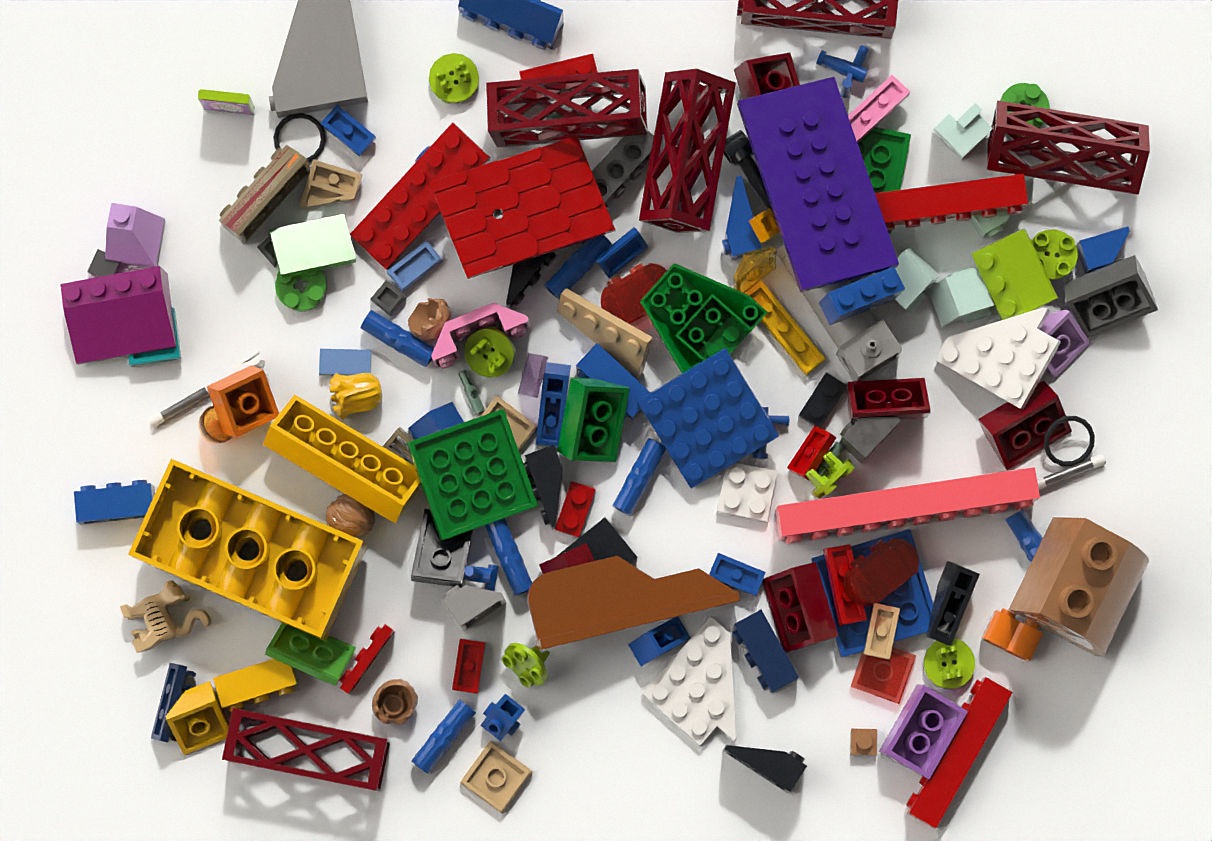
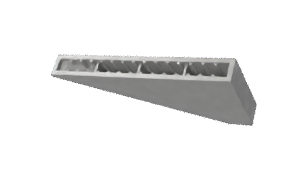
[269,0,368,118]

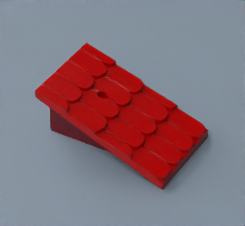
[429,136,616,279]

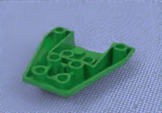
[640,263,768,373]

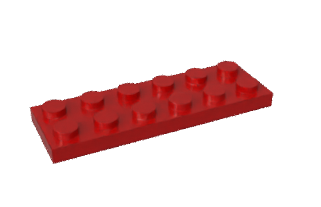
[350,122,491,270]

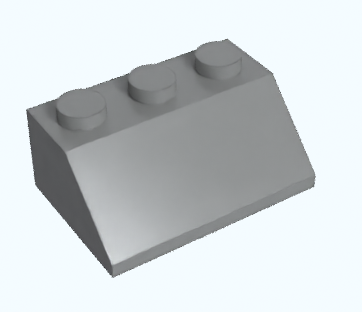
[443,585,506,631]

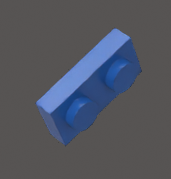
[320,104,376,157]
[709,553,766,597]

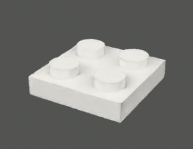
[717,462,777,522]

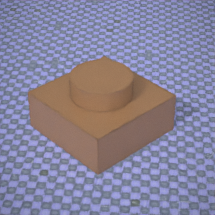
[850,728,877,755]

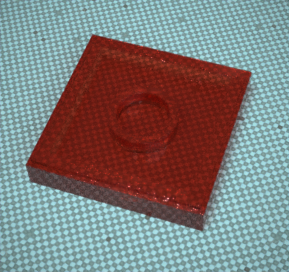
[850,647,916,705]

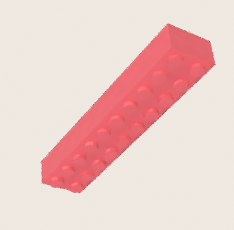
[775,467,1040,544]

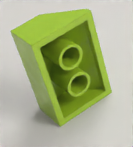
[971,228,1058,320]

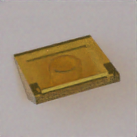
[733,246,777,293]

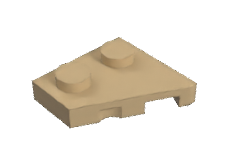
[299,159,363,208]

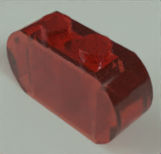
[601,263,667,324]
[843,538,919,606]

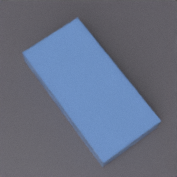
[387,240,443,292]
[319,349,372,376]

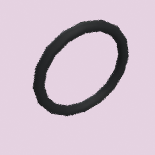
[273,113,326,162]
[1044,416,1095,467]

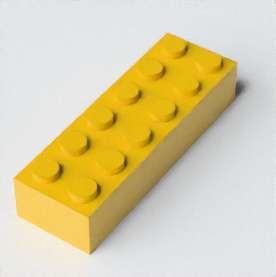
[263,394,421,524]

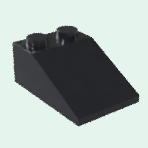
[722,745,807,793]

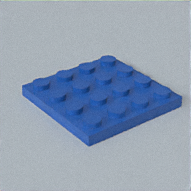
[637,348,779,488]
[811,529,933,658]

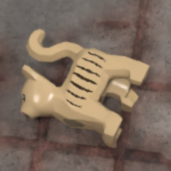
[120,580,211,653]

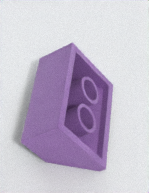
[878,684,968,779]

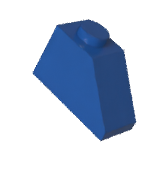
[1076,226,1130,274]
[628,616,691,667]

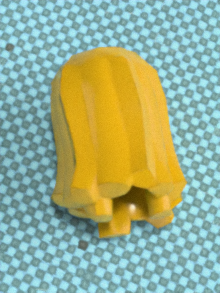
[329,373,383,419]

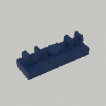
[151,663,196,743]

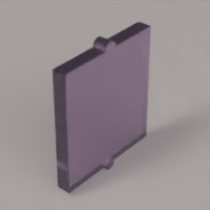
[518,353,548,398]

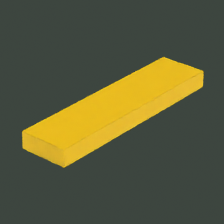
[745,281,826,376]

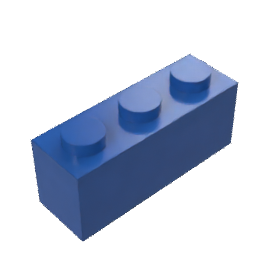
[819,266,905,325]
[576,343,650,420]
[73,480,155,525]

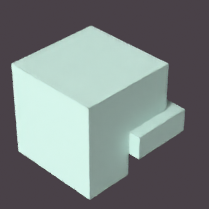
[933,103,993,159]
[894,248,940,314]
[928,267,994,327]

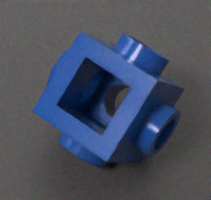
[480,694,526,742]

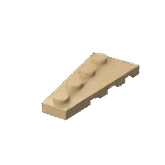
[557,288,653,379]

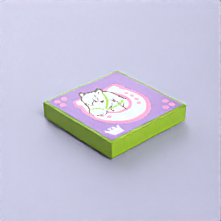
[198,89,255,115]

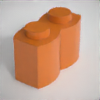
[981,608,1043,662]

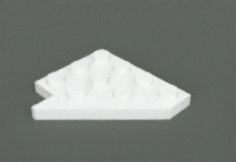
[935,307,1061,409]
[642,616,736,746]

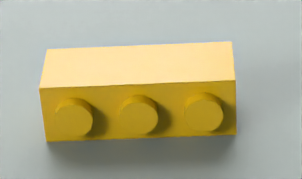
[213,659,299,712]

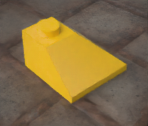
[165,681,229,755]

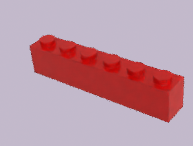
[875,174,1028,231]
[906,677,1013,829]

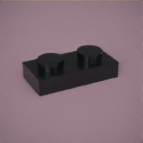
[798,372,848,428]

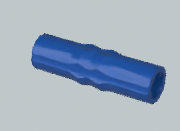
[544,235,612,300]
[360,310,434,368]
[612,438,666,516]
[1005,509,1043,562]
[485,518,532,596]
[411,699,476,774]

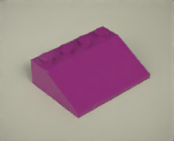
[60,266,177,365]

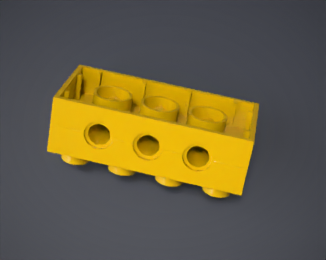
[128,458,368,641]

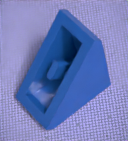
[408,402,464,439]

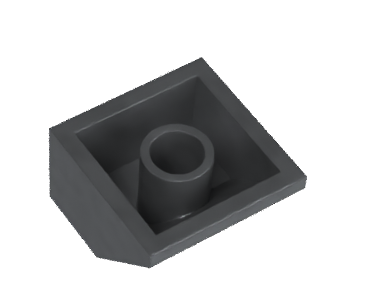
[839,417,901,464]

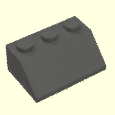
[1064,255,1158,338]

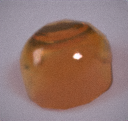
[198,406,233,444]

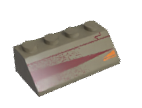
[218,145,311,244]

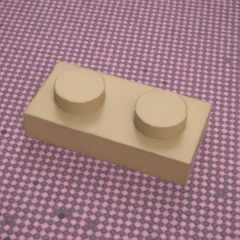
[863,603,900,660]

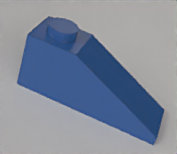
[722,175,762,260]
[536,362,571,447]

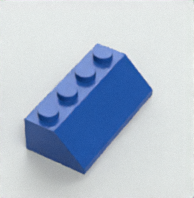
[458,0,564,50]

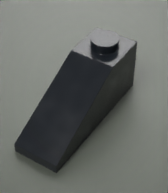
[926,560,980,646]

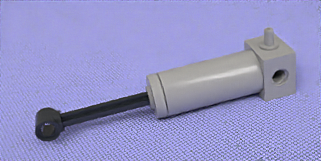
[724,130,902,381]

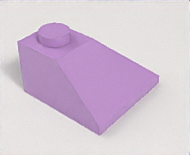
[105,203,165,267]
[1040,310,1091,378]

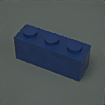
[732,609,799,694]

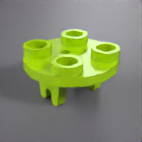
[429,53,479,104]
[1031,229,1078,280]
[464,326,516,378]
[805,452,855,499]
[924,638,975,689]
[501,642,550,688]

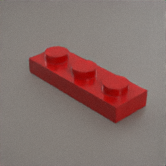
[519,53,598,93]
[823,544,867,626]
[339,624,395,695]

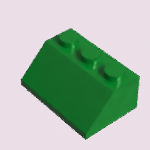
[557,377,630,462]

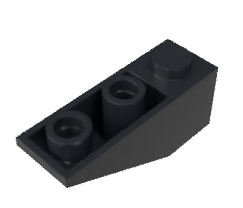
[506,250,557,309]
[523,445,563,530]

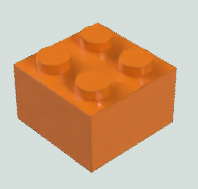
[206,365,279,438]

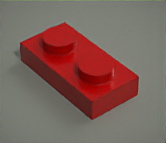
[787,425,836,481]
[555,481,596,538]
[452,639,486,694]

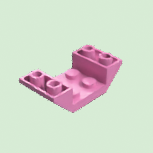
[431,303,530,369]

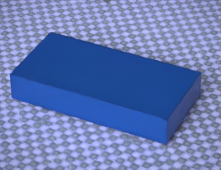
[595,227,648,279]

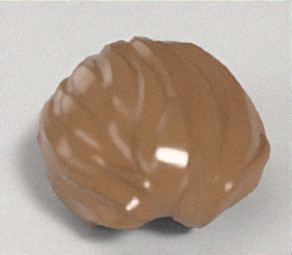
[408,298,451,341]
[326,494,376,537]
[372,679,418,725]

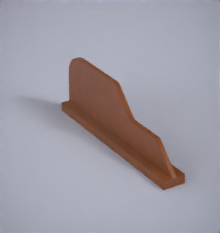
[527,556,740,651]

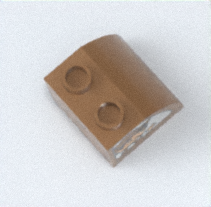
[1008,517,1149,656]

